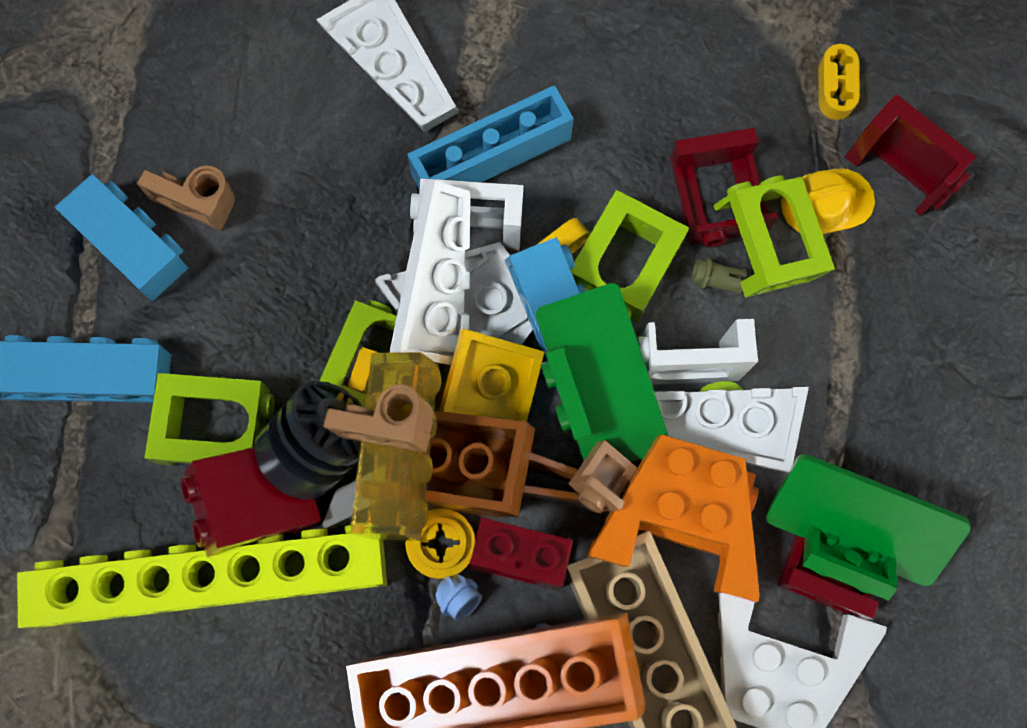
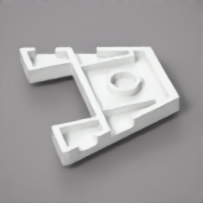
[375,242,533,345]
[718,593,887,728]

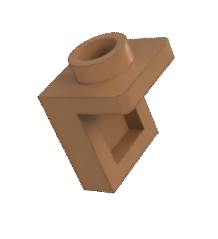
[569,440,637,513]

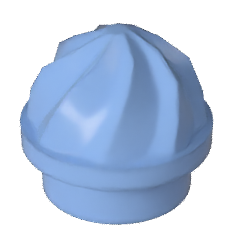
[436,574,482,621]

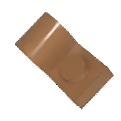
[137,165,235,231]
[323,385,433,453]

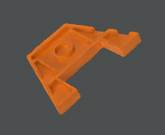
[586,435,760,602]

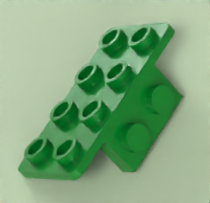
[536,283,669,462]
[766,454,971,601]

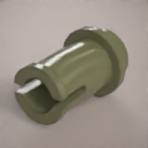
[691,257,747,295]

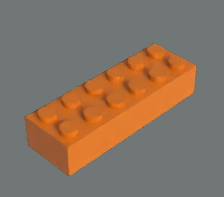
[346,613,646,728]

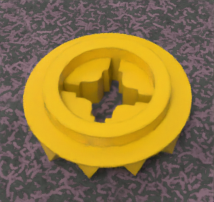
[406,508,475,579]

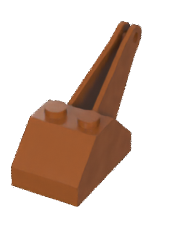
[385,407,628,517]

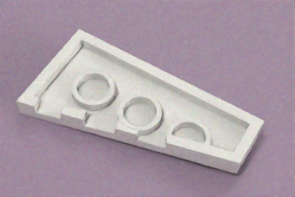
[317,0,459,132]
[389,180,470,365]
[654,387,809,473]

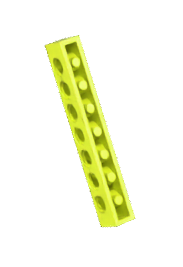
[17,524,388,628]

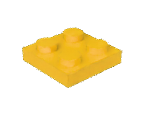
[439,329,545,422]

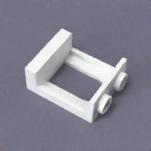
[410,179,523,254]
[637,319,758,385]

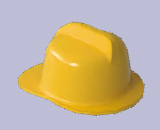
[781,169,875,234]

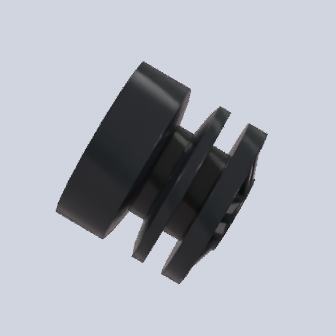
[254,381,373,500]

